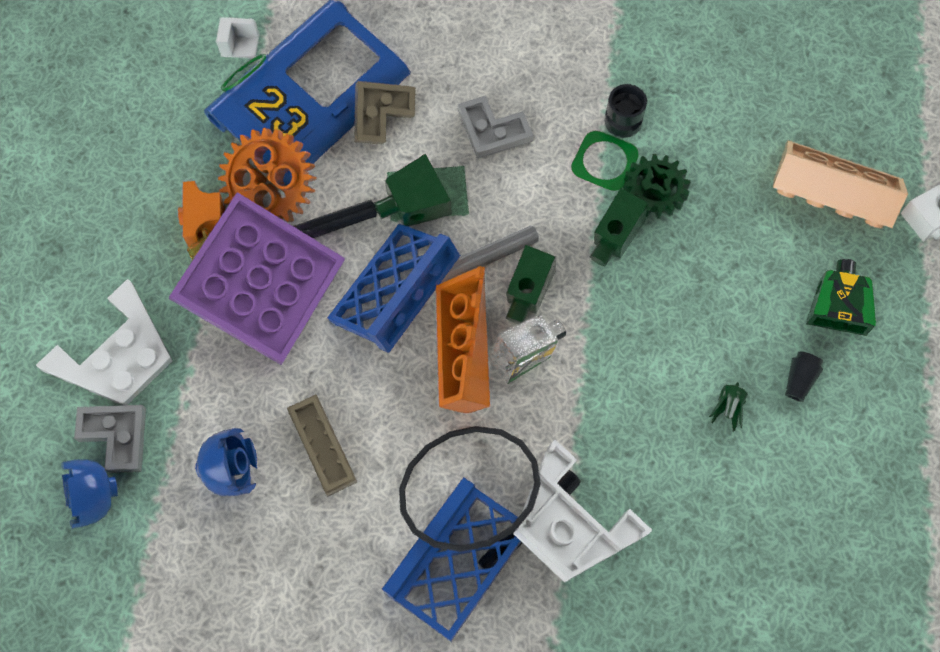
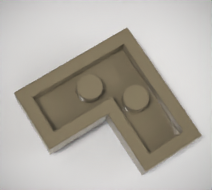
[354,81,416,144]

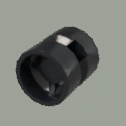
[604,84,648,138]

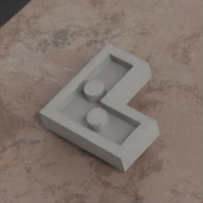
[458,96,533,159]
[74,405,146,473]

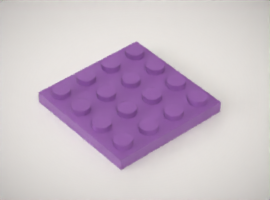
[169,192,345,365]

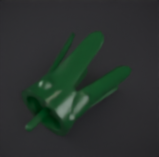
[709,382,748,432]

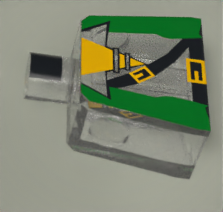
[490,316,566,384]

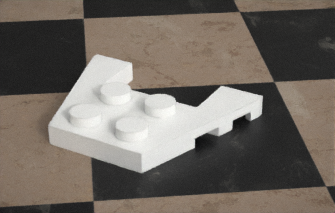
[36,279,173,405]
[514,440,652,582]

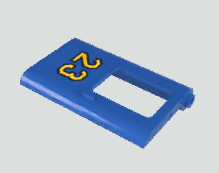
[204,0,411,186]

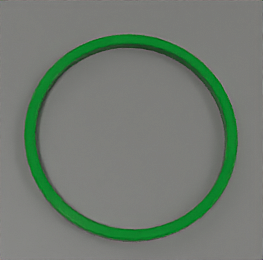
[221,54,267,91]

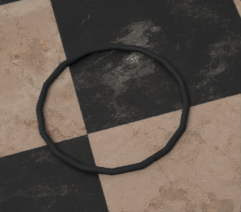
[399,426,541,552]

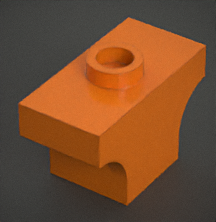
[178,181,225,249]

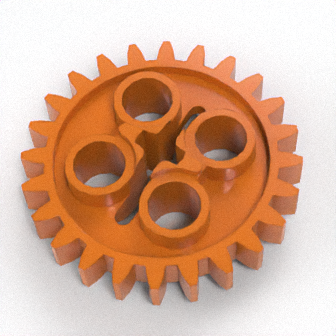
[218,128,317,222]

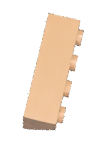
[773,140,908,228]

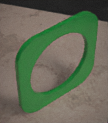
[571,131,639,191]

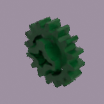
[623,154,691,219]

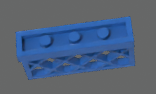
[327,224,461,353]
[382,477,521,642]

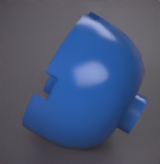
[195,428,257,496]
[61,459,118,529]

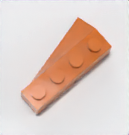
[436,266,490,413]

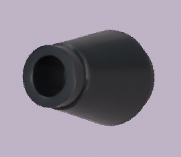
[785,351,823,402]

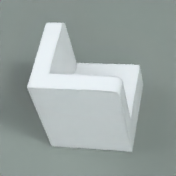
[216,17,259,59]

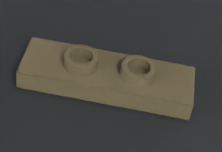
[287,394,358,497]

